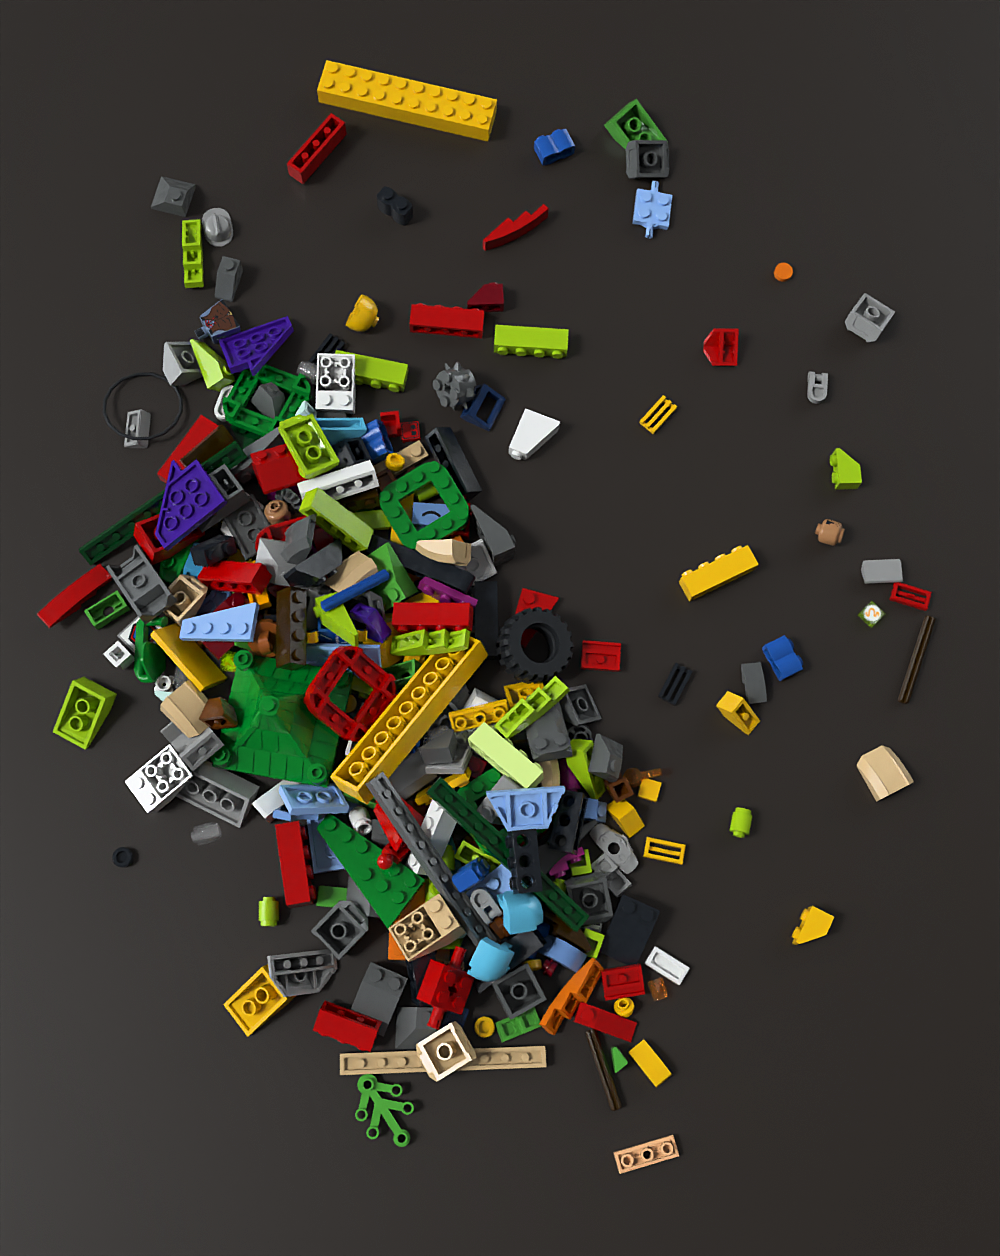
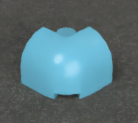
[497,884,543,935]
[467,937,514,982]

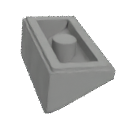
[124,409,151,449]
[861,559,903,584]

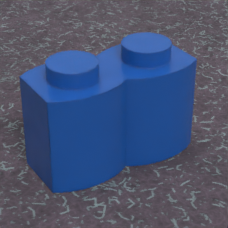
[534,129,575,165]
[361,419,394,464]
[762,635,803,681]
[452,857,490,893]

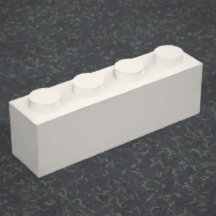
[297,460,379,501]
[405,799,457,875]

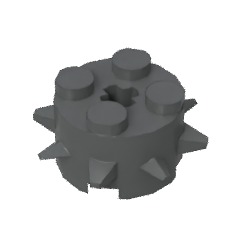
[433,362,476,411]

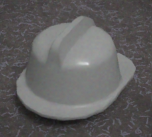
[202,208,233,247]

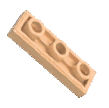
[613,1135,679,1174]

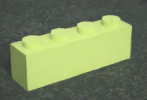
[468,722,544,788]

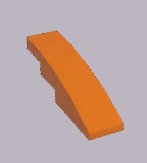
[539,958,604,1036]

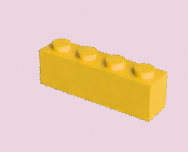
[679,545,759,602]

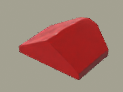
[703,328,739,366]

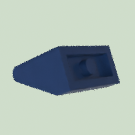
[460,383,506,431]

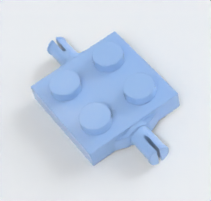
[632,181,672,239]

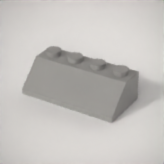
[176,760,259,828]

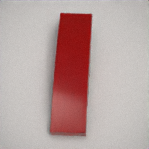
[483,204,549,251]
[37,564,112,628]

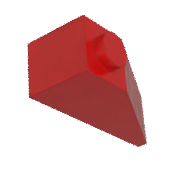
[573,1002,637,1042]

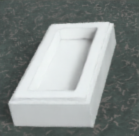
[644,946,689,985]

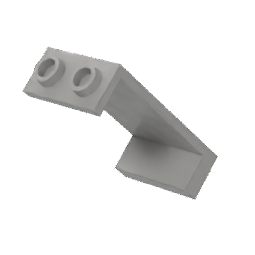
[160,722,224,771]

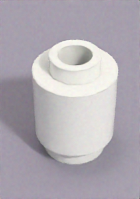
[349,806,372,835]

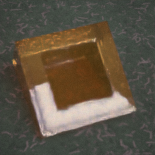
[648,977,668,1001]

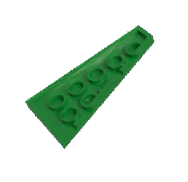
[316,814,425,931]

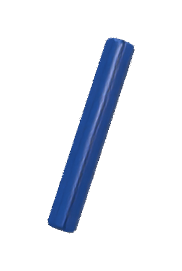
[320,569,390,612]

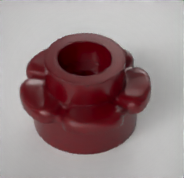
[541,959,559,977]

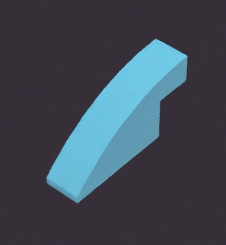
[315,418,367,446]

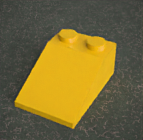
[223,964,296,1037]

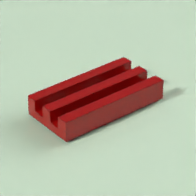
[889,582,932,611]

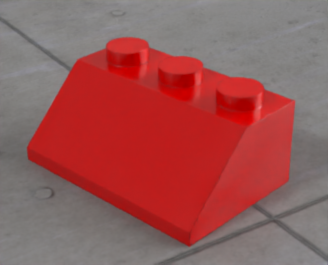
[250,444,318,495]

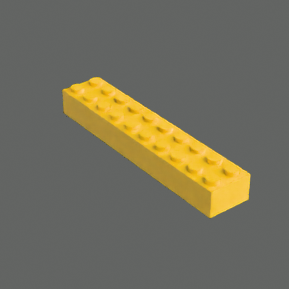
[317,60,497,142]
[330,631,488,805]

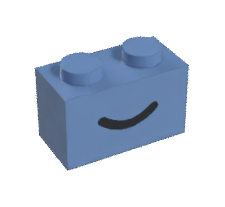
[412,502,450,531]

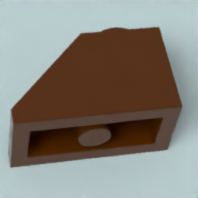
[199,697,238,730]

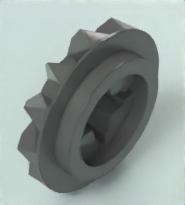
[274,488,302,515]

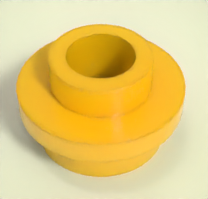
[614,997,634,1017]

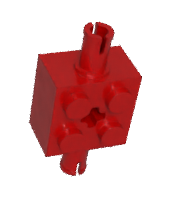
[416,945,474,1030]

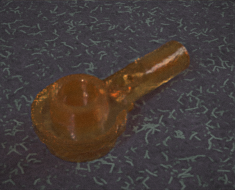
[623,768,662,787]

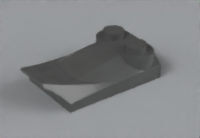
[525,695,572,763]

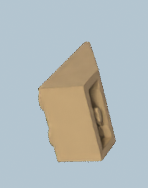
[388,894,466,962]

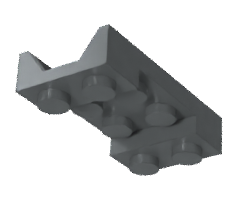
[106,545,177,624]

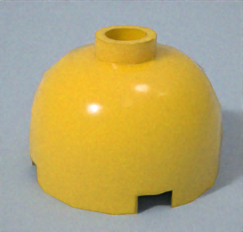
[345,294,379,332]

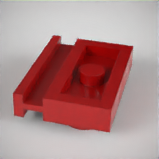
[581,640,621,672]
[600,964,645,1001]

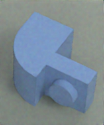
[565,798,607,823]
[537,934,587,972]

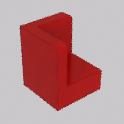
[380,411,401,438]

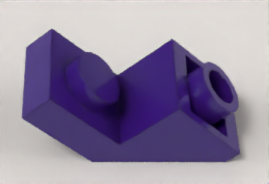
[349,603,392,643]

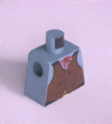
[194,299,241,344]

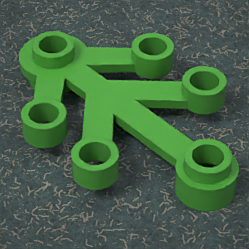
[355,1074,414,1147]

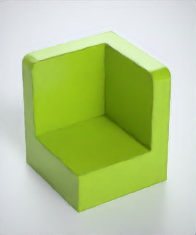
[568,849,592,877]
[583,928,605,959]

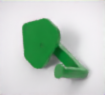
[134,616,168,683]

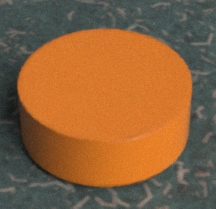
[774,263,793,282]

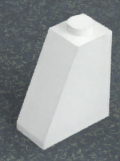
[509,408,560,460]
[252,780,301,823]

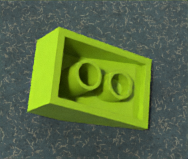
[53,677,117,750]

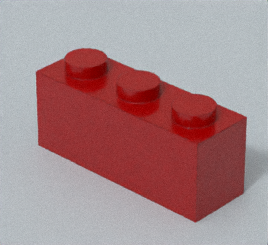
[313,1000,382,1052]

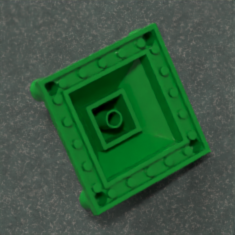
[210,650,354,789]

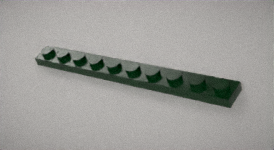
[79,440,247,565]
[426,777,590,932]

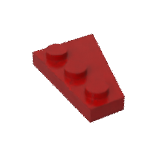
[515,588,559,648]

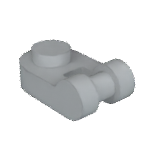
[807,371,828,404]
[470,887,503,925]

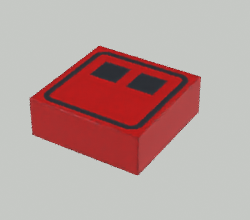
[400,421,421,442]

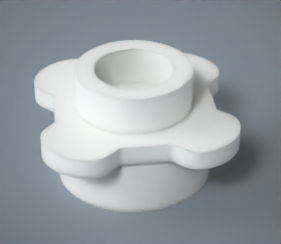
[154,675,175,692]

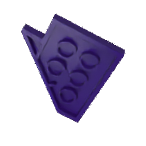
[219,316,294,376]
[155,459,228,551]

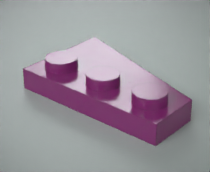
[418,576,478,608]

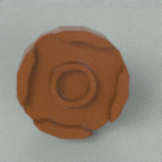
[248,619,276,657]

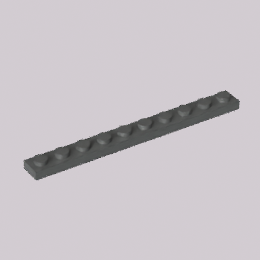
[366,772,497,948]

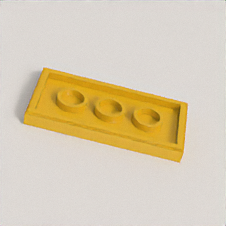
[150,623,227,692]

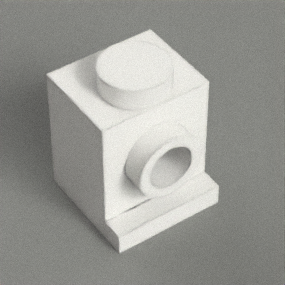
[104,641,134,670]

